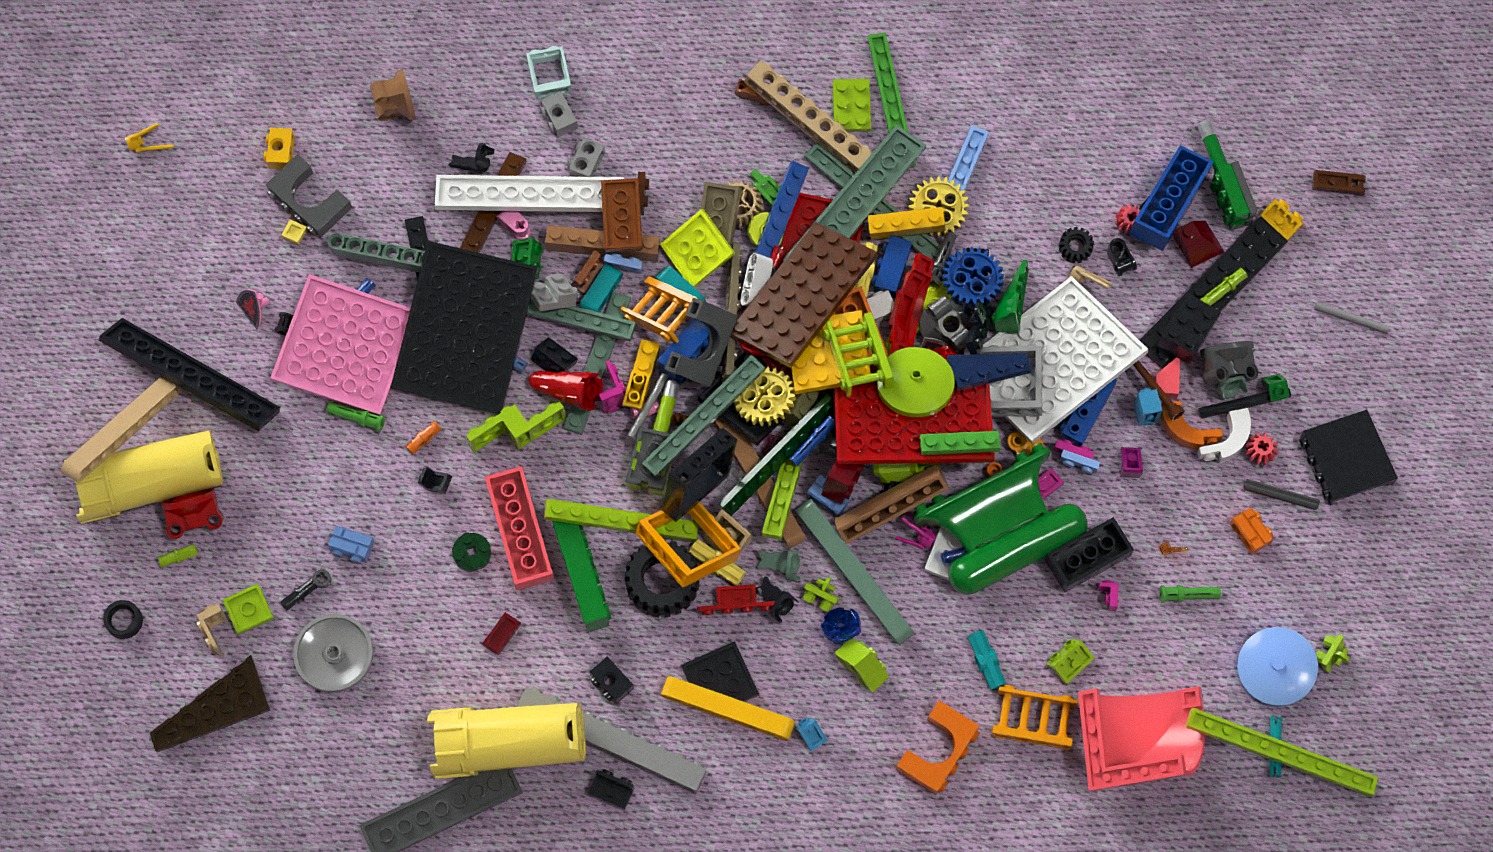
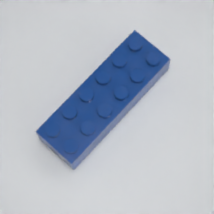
[1129,145,1214,251]

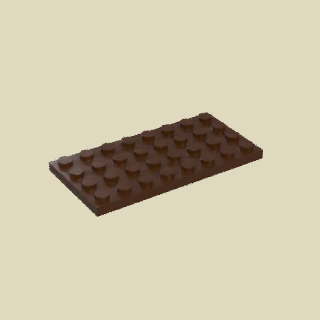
[730,222,878,368]

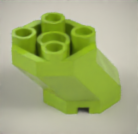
[873,463,941,483]

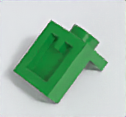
[1261,373,1289,402]

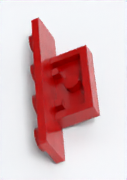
[697,584,776,615]

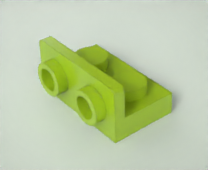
[1046,639,1095,684]

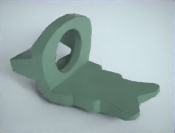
[1214,376,1248,400]
[757,550,803,580]

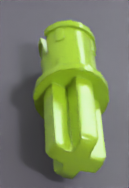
[158,544,198,568]

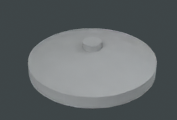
[293,614,374,693]

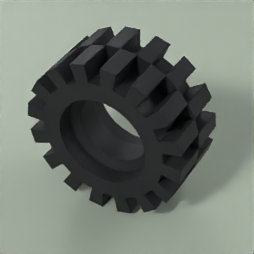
[1059,227,1094,263]

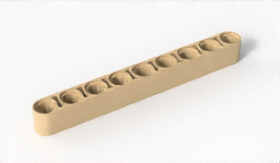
[61,376,182,483]

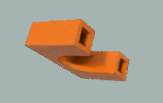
[896,700,980,795]

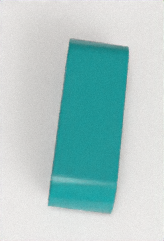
[579,264,623,313]
[654,266,706,309]

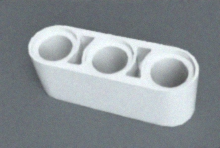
[740,253,773,307]

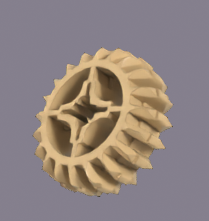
[726,179,763,229]

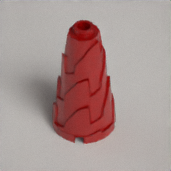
[529,371,603,411]

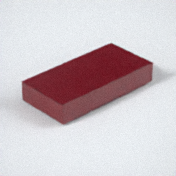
[482,612,521,656]

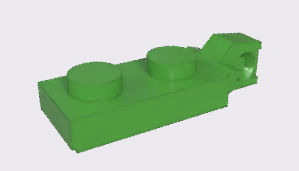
[750,169,780,208]

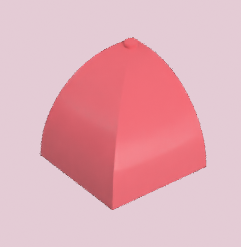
[1078,686,1205,791]

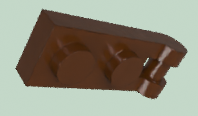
[1312,170,1366,196]

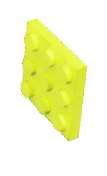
[660,209,736,287]

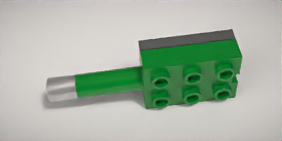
[1198,120,1258,231]

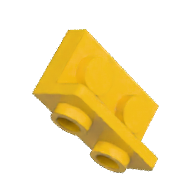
[1260,198,1305,240]

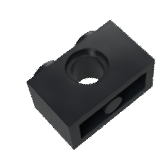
[589,656,634,704]

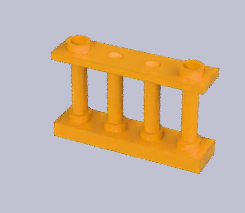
[620,276,698,343]
[991,685,1078,750]

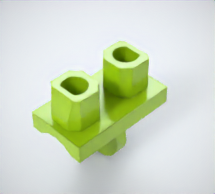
[803,577,840,612]
[1316,634,1350,673]

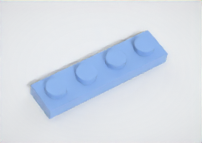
[948,126,989,191]

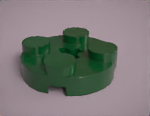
[452,532,492,572]

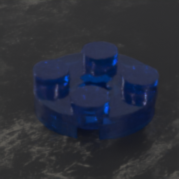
[821,607,861,645]

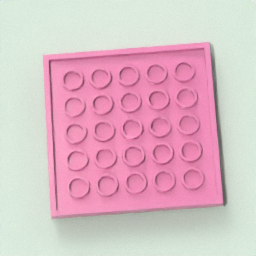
[270,274,411,416]

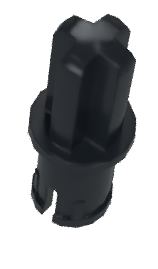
[280,578,318,610]

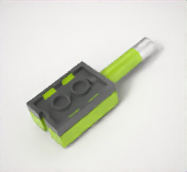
[625,380,680,496]

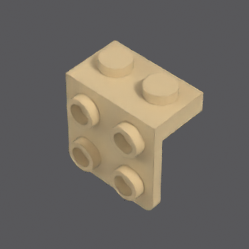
[196,604,228,657]

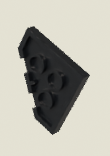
[681,641,759,702]

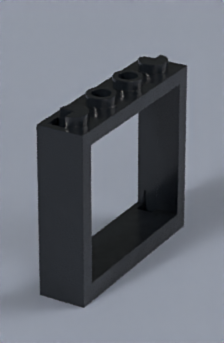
[662,427,737,522]

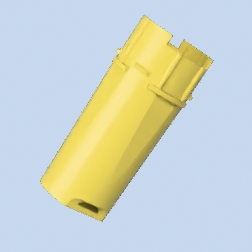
[64,430,224,524]
[427,703,586,779]

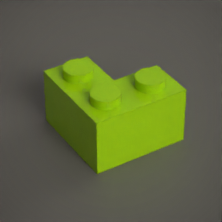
[834,638,889,693]

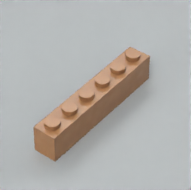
[545,225,660,262]
[835,464,949,544]

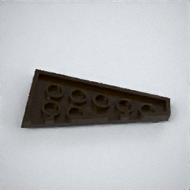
[150,655,271,753]

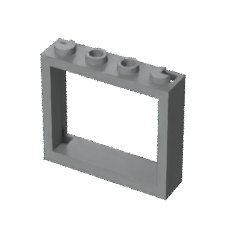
[964,344,1042,417]

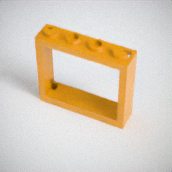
[635,502,741,588]

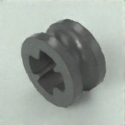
[313,569,332,588]

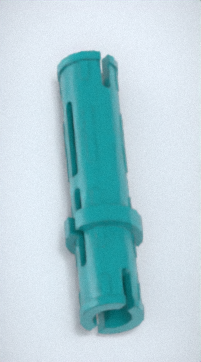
[1267,716,1283,778]

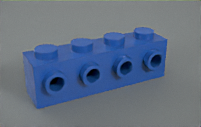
[1059,379,1117,447]

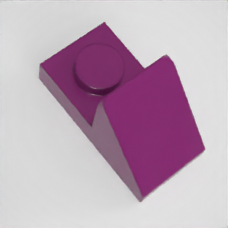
[1120,447,1143,478]

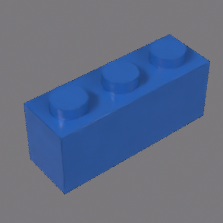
[871,236,912,298]

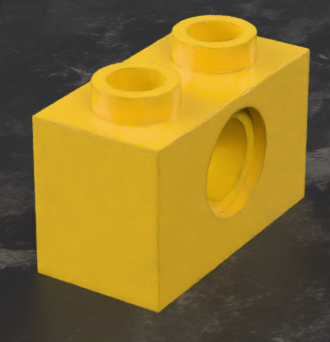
[264,128,295,169]

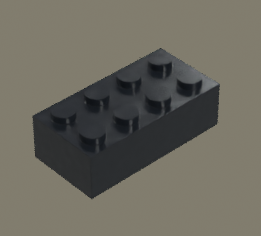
[1045,517,1134,593]

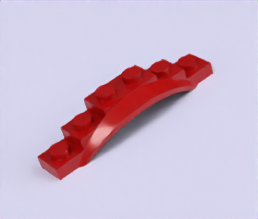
[888,253,935,356]

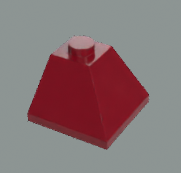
[1173,220,1224,268]

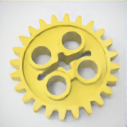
[909,176,969,237]
[734,367,796,426]

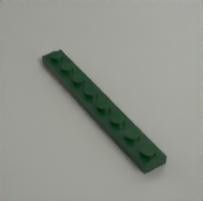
[719,394,835,516]

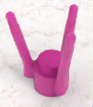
[896,511,937,550]

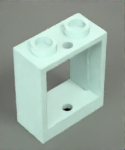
[526,46,572,100]

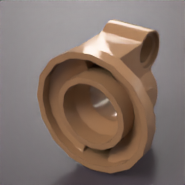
[370,69,416,121]

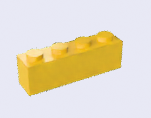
[868,207,946,240]

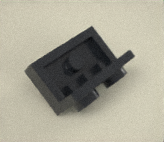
[531,337,578,372]
[588,769,635,810]

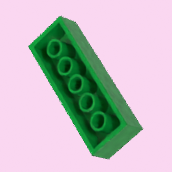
[552,521,612,633]

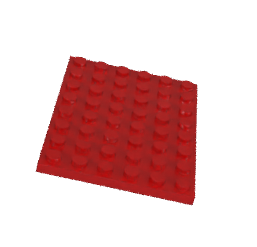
[834,359,995,465]

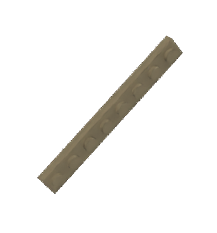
[721,242,743,383]

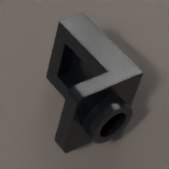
[418,466,452,494]

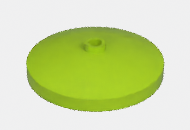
[877,347,955,417]

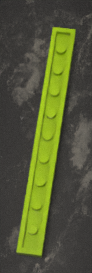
[1185,708,1378,797]

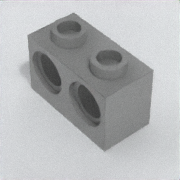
[568,138,605,177]

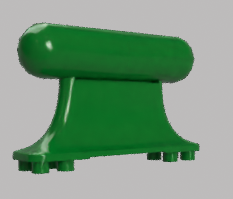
[912,443,1088,595]

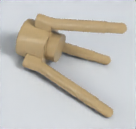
[1069,265,1112,289]

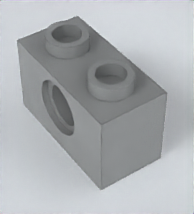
[540,91,578,137]

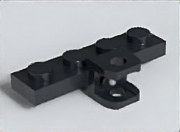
[960,300,994,355]

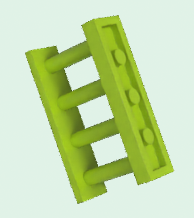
[824,312,893,397]

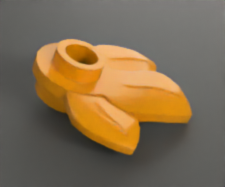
[1007,430,1044,457]

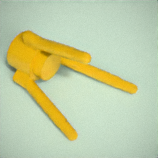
[125,123,174,153]

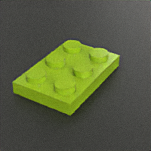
[833,79,871,132]

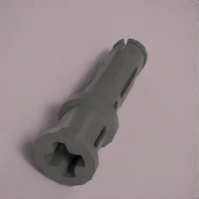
[929,232,957,288]

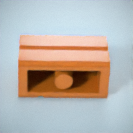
[1229,508,1273,555]

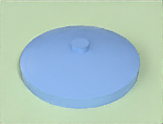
[1237,627,1318,707]

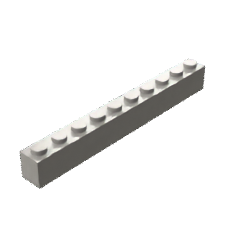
[517,687,707,794]

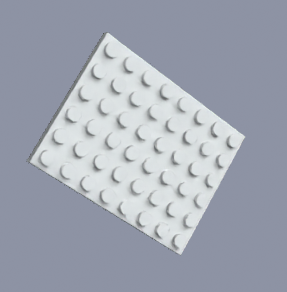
[983,276,1148,444]

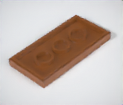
[601,178,643,252]

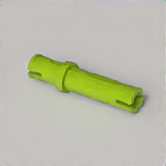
[1200,268,1248,306]

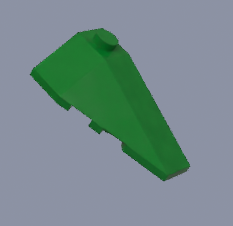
[992,260,1029,333]

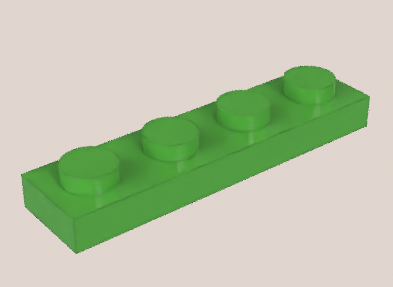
[920,431,1000,455]

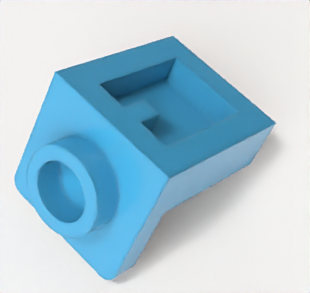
[795,718,828,751]

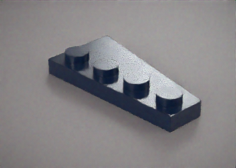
[946,353,1032,391]

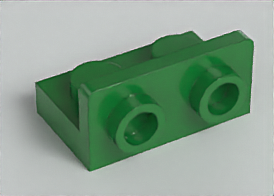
[512,238,543,279]

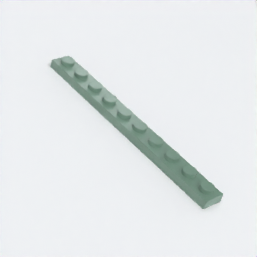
[805,143,953,262]

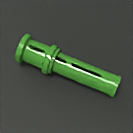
[326,402,385,432]
[1160,585,1221,603]

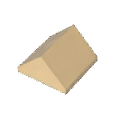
[703,509,751,554]

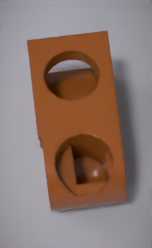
[735,78,770,106]

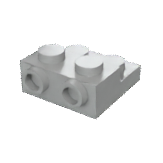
[531,274,578,311]

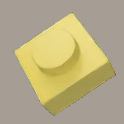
[281,220,307,245]

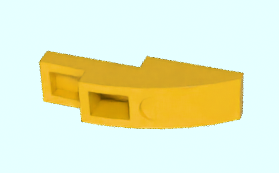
[622,339,660,410]

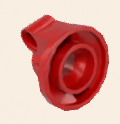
[161,488,224,539]

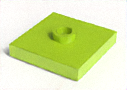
[222,583,274,635]

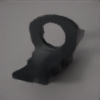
[449,142,495,172]
[756,576,799,623]

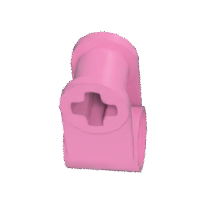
[496,211,531,240]

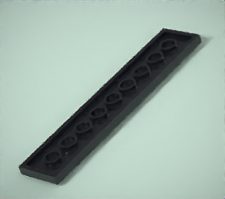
[1139,217,1288,369]
[99,318,281,432]

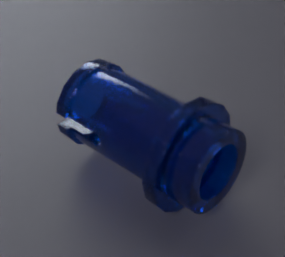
[941,547,967,565]

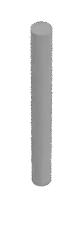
[1314,302,1390,333]
[627,373,668,440]

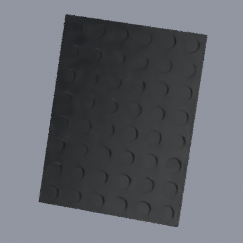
[390,241,539,414]

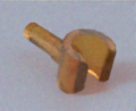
[1159,542,1188,556]

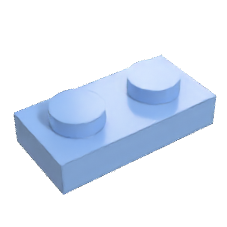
[604,253,643,274]
[1060,449,1100,474]

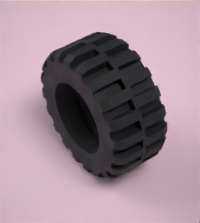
[625,539,700,618]

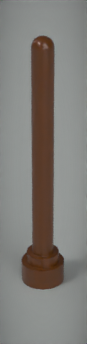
[1133,360,1185,421]

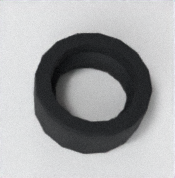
[103,600,143,639]

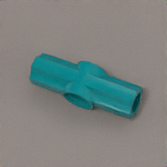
[968,630,1007,691]

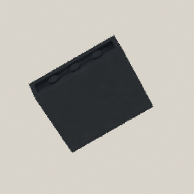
[1299,409,1398,506]

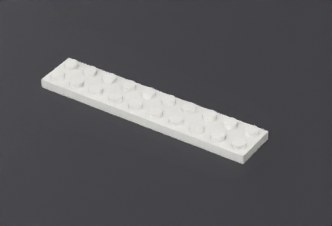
[435,175,624,212]

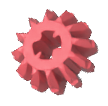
[1115,204,1141,236]
[1245,432,1278,465]

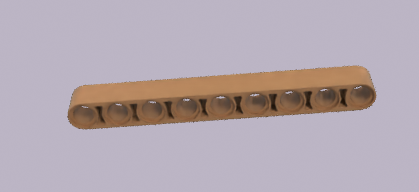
[713,417,806,549]

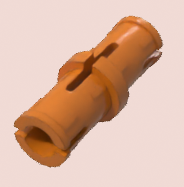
[405,421,442,455]

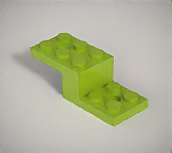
[466,401,566,453]

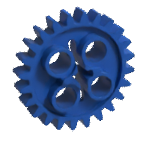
[942,247,1004,307]

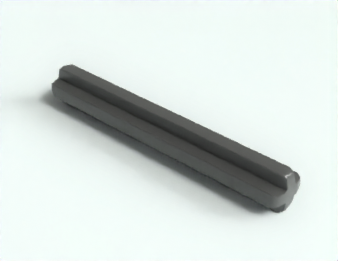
[1244,479,1320,510]

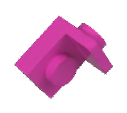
[1097,580,1119,611]

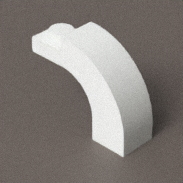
[1197,408,1251,464]

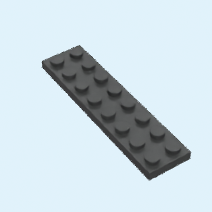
[359,769,523,852]

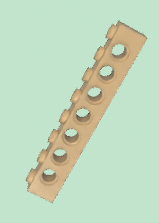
[744,60,872,174]

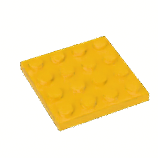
[792,310,871,394]

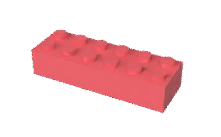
[485,466,554,591]

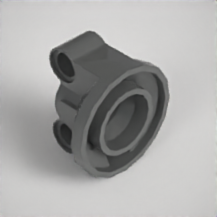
[919,296,970,352]
[1200,341,1258,386]

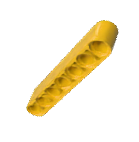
[660,676,795,741]

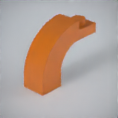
[1160,401,1223,450]

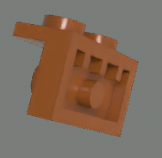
[571,250,605,295]

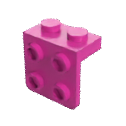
[599,360,626,413]

